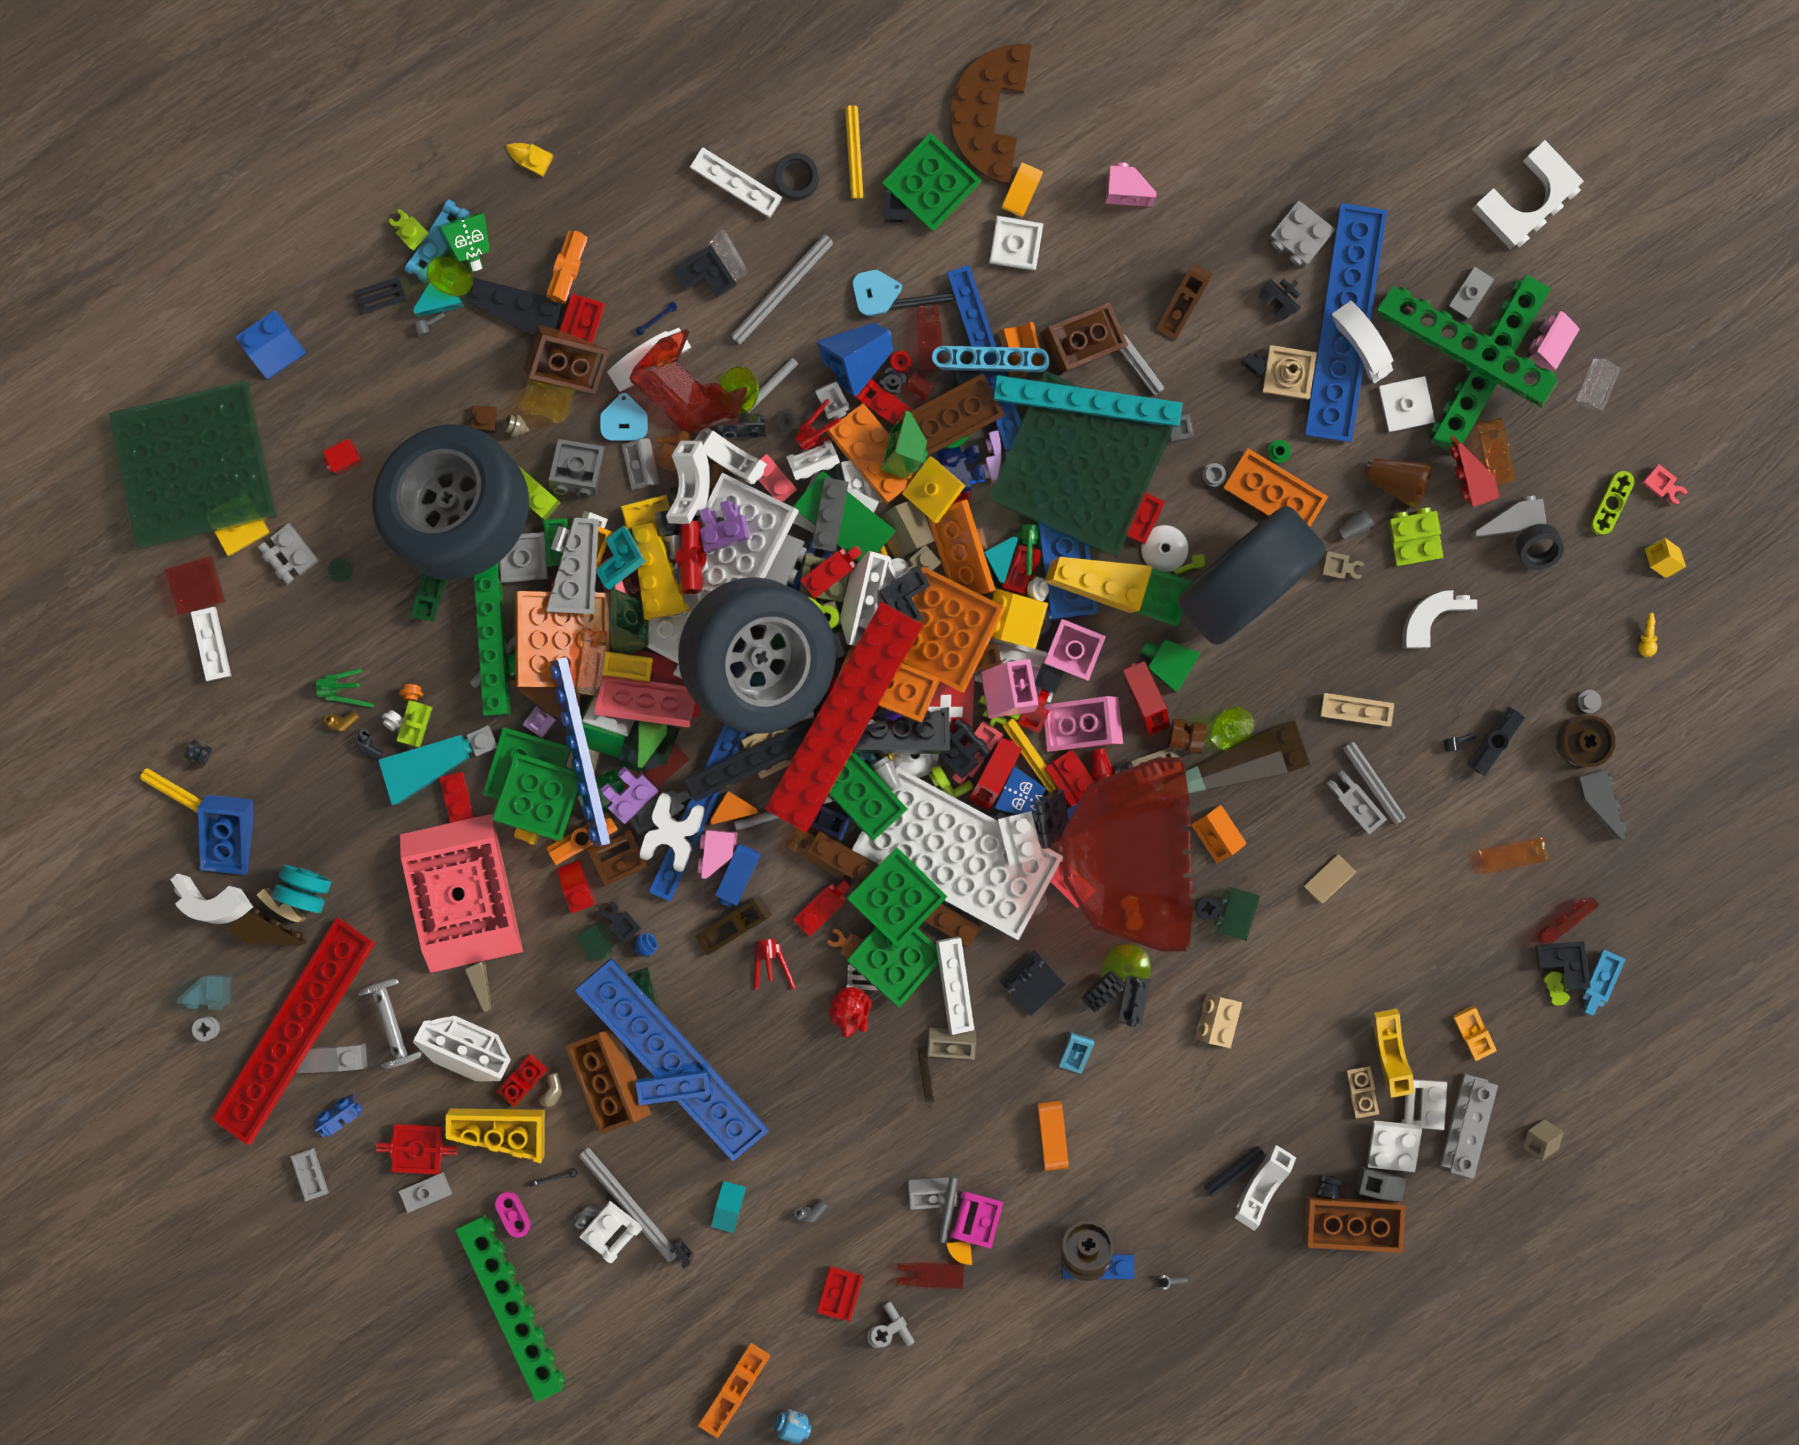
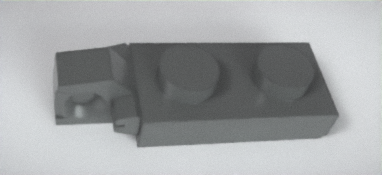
[630,789,692,835]

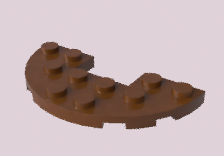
[950,44,1032,185]

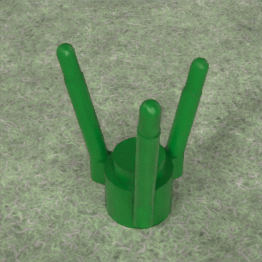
[1010,524,1044,575]
[316,669,374,708]

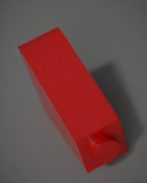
[1123,661,1170,736]
[968,738,1022,811]

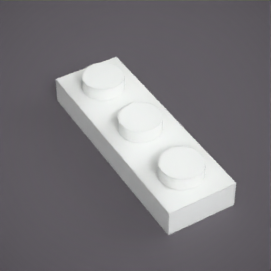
[191,607,231,681]

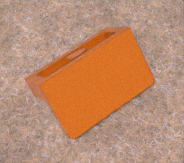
[998,322,1044,377]
[1191,805,1246,864]

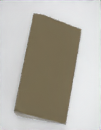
[928,1027,976,1060]

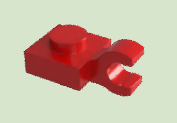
[1018,689,1050,733]

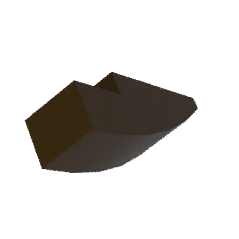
[695,895,772,956]

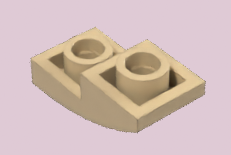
[1346,1066,1379,1120]

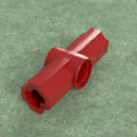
[675,521,707,595]

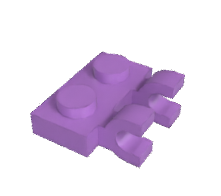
[699,500,750,553]
[601,766,658,824]

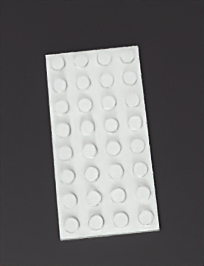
[637,473,799,664]
[852,767,1063,940]

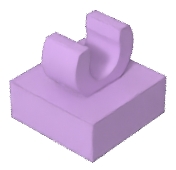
[523,706,557,739]

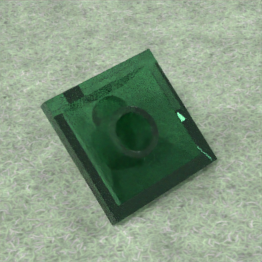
[609,588,649,655]
[619,720,680,773]

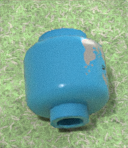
[774,1409,811,1444]

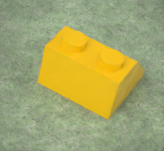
[992,589,1048,649]

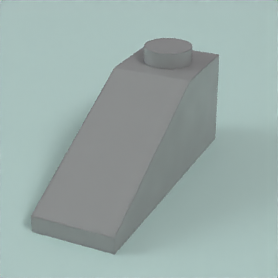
[1471,496,1546,538]
[296,1043,368,1073]

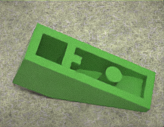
[638,721,668,768]

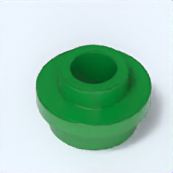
[1267,440,1291,463]

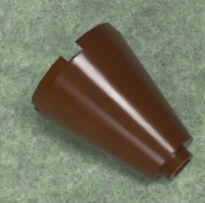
[1364,458,1433,509]

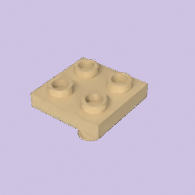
[1262,345,1317,400]

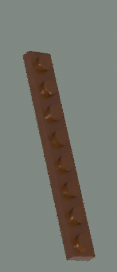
[807,831,981,947]

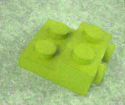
[1387,507,1444,567]

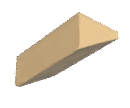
[1304,854,1356,904]

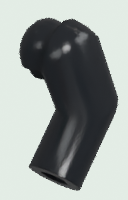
[356,729,383,762]

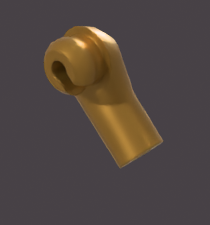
[323,710,361,732]

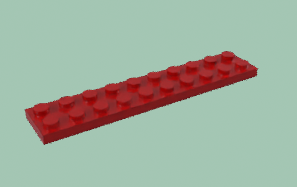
[765,601,924,833]
[212,917,376,1145]

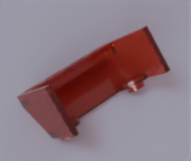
[629,329,748,433]

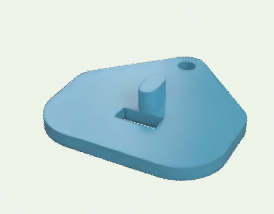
[853,270,902,316]
[600,393,648,441]

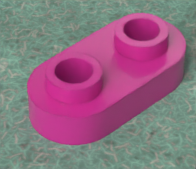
[495,1191,531,1238]

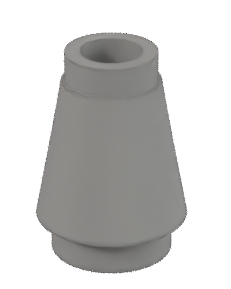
[871,756,902,791]

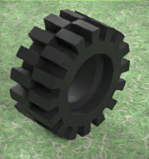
[1082,970,1125,1013]

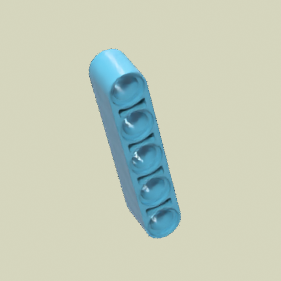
[932,346,1049,372]

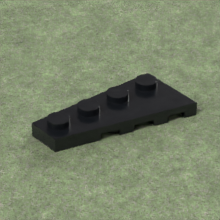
[466,277,563,337]
[854,707,950,754]

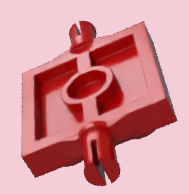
[376,1124,458,1174]

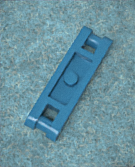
[405,199,470,283]

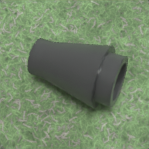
[1338,509,1375,541]

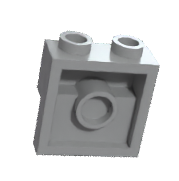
[1268,201,1336,267]

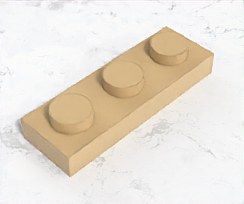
[1320,693,1394,727]

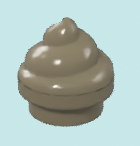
[503,414,529,438]

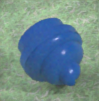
[633,933,658,957]

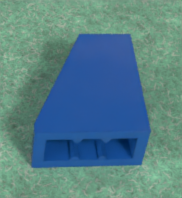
[715,844,762,907]

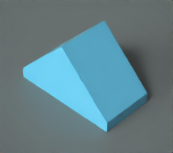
[1059,1032,1094,1074]

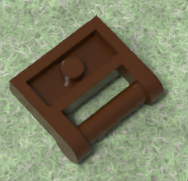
[587,828,648,887]

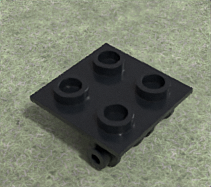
[999,950,1065,1016]

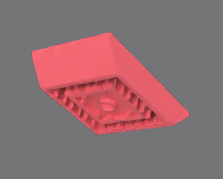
[400,814,523,973]

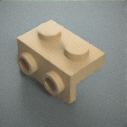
[1195,993,1242,1048]

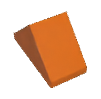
[711,791,759,824]

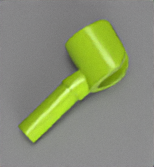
[1174,554,1206,576]

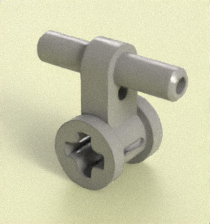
[866,1301,914,1348]

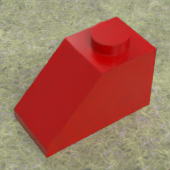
[557,860,597,914]

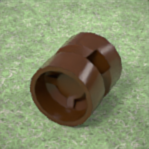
[1168,718,1207,754]

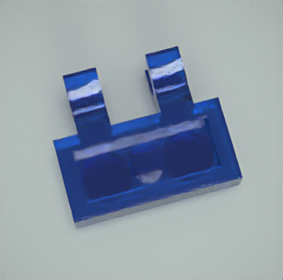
[937,445,986,493]

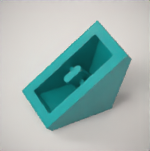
[413,281,464,318]
[984,537,1018,584]
[711,1181,746,1233]

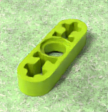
[1590,471,1634,535]

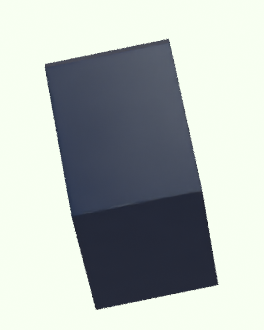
[811,805,851,840]

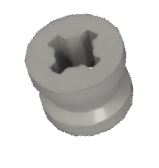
[192,1016,220,1041]

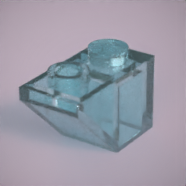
[177,975,232,1010]

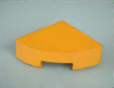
[947,1240,972,1265]

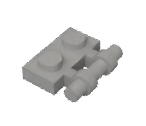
[258,523,320,585]

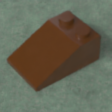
[1040,302,1128,376]
[524,325,610,394]

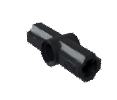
[1467,706,1525,776]

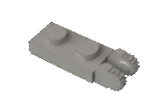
[1327,770,1387,835]

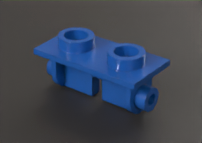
[314,1093,363,1137]

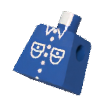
[994,767,1046,815]

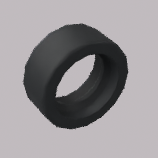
[774,153,819,201]
[1516,524,1564,570]

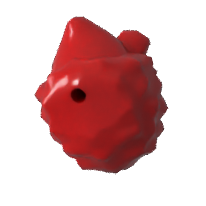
[829,987,872,1038]

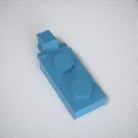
[1582,949,1626,1016]

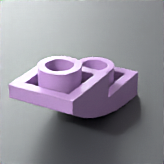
[982,430,1001,483]

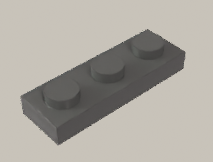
[812,477,849,552]

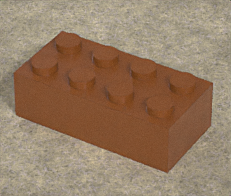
[565,1028,651,1134]
[1304,1196,1406,1253]

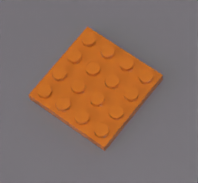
[903,566,1006,693]
[515,591,609,687]

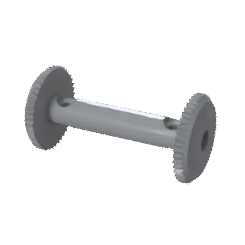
[358,979,422,1069]

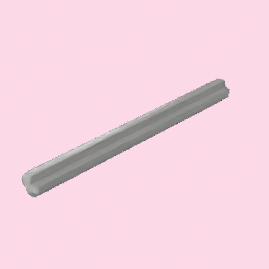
[731,235,833,344]
[579,1148,677,1262]

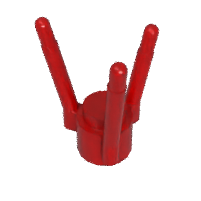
[795,399,841,451]
[754,938,796,990]

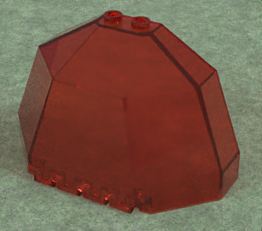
[1058,757,1193,952]

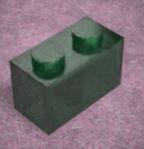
[1215,887,1260,941]
[575,922,616,962]

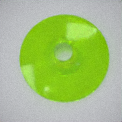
[427,257,473,296]
[720,366,759,414]
[1211,707,1255,750]
[1104,944,1151,991]

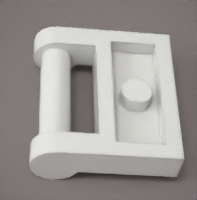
[786,439,840,480]
[1401,1079,1447,1130]
[579,1201,642,1263]

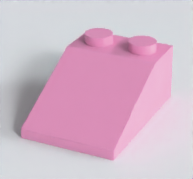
[1044,696,1123,752]

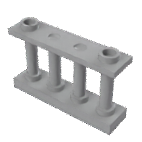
[1440,1073,1498,1178]

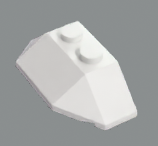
[840,551,897,646]
[413,1016,511,1081]

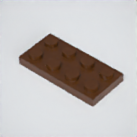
[899,373,1005,457]

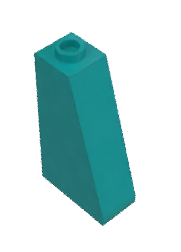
[379,735,472,805]

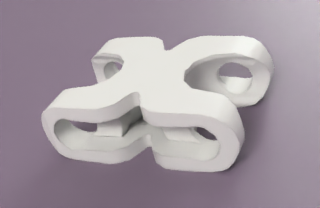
[640,793,704,872]

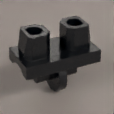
[1258,278,1301,321]

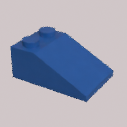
[198,795,254,875]

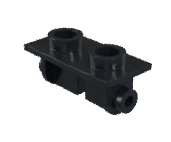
[717,413,766,439]
[1118,975,1150,1027]

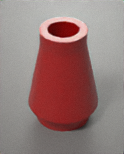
[1092,748,1115,784]

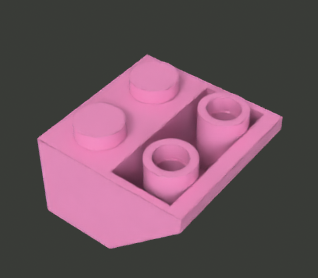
[1527,311,1579,372]
[981,659,1039,718]
[698,830,737,879]

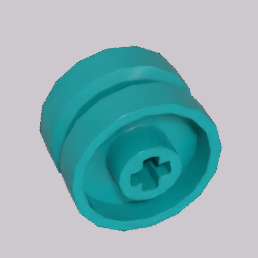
[271,865,332,913]

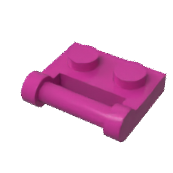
[950,1191,1003,1248]

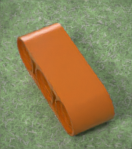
[1038,1100,1069,1171]

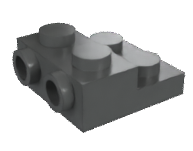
[549,439,605,499]

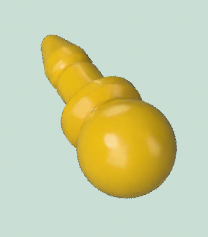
[1638,613,1657,657]

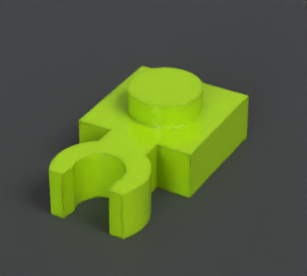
[389,209,430,251]

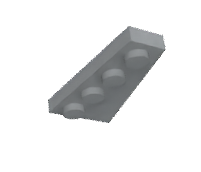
[545,518,598,614]

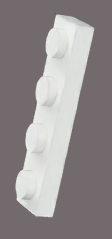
[690,147,782,218]
[936,937,974,1035]

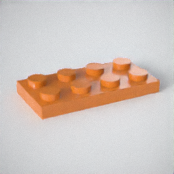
[827,403,919,505]
[1223,448,1328,527]
[927,500,995,595]
[833,645,940,723]

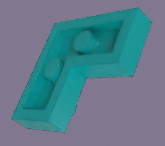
[596,525,646,590]

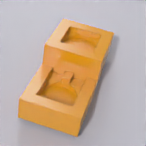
[1002,162,1043,218]
[1452,1005,1497,1061]

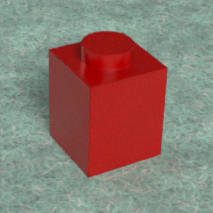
[323,439,363,475]

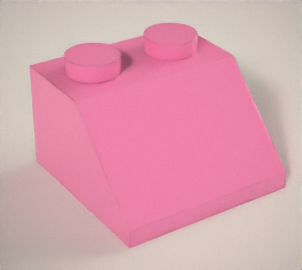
[1105,163,1156,207]
[1044,619,1106,681]

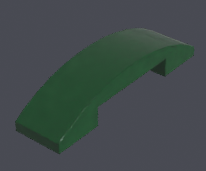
[411,525,446,622]

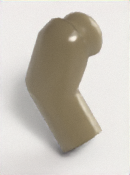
[539,1072,562,1107]

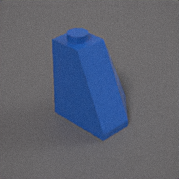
[817,323,894,397]

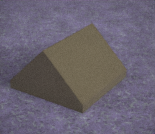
[879,500,935,559]

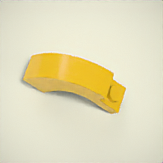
[1374,1009,1414,1098]

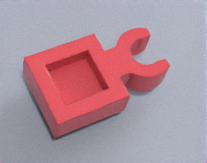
[1642,464,1687,505]

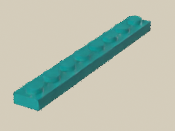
[993,375,1182,427]

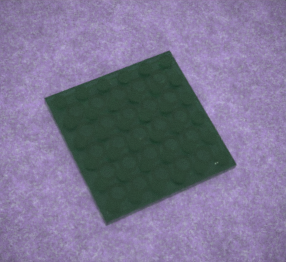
[988,371,1173,558]
[109,380,277,550]

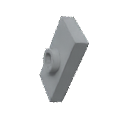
[1448,267,1494,320]
[290,1148,329,1201]
[399,1172,453,1213]

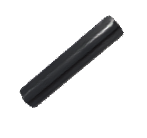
[1204,1146,1266,1197]

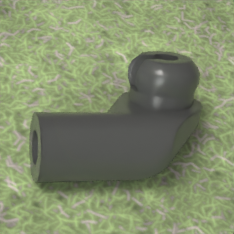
[574,1206,603,1229]

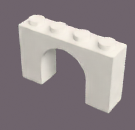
[1472,140,1584,250]

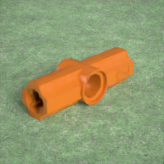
[546,230,587,304]
[546,812,618,865]

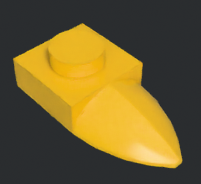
[506,143,554,177]

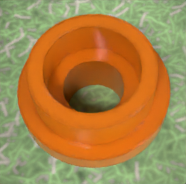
[399,684,423,702]

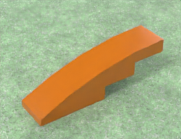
[698,1343,771,1439]

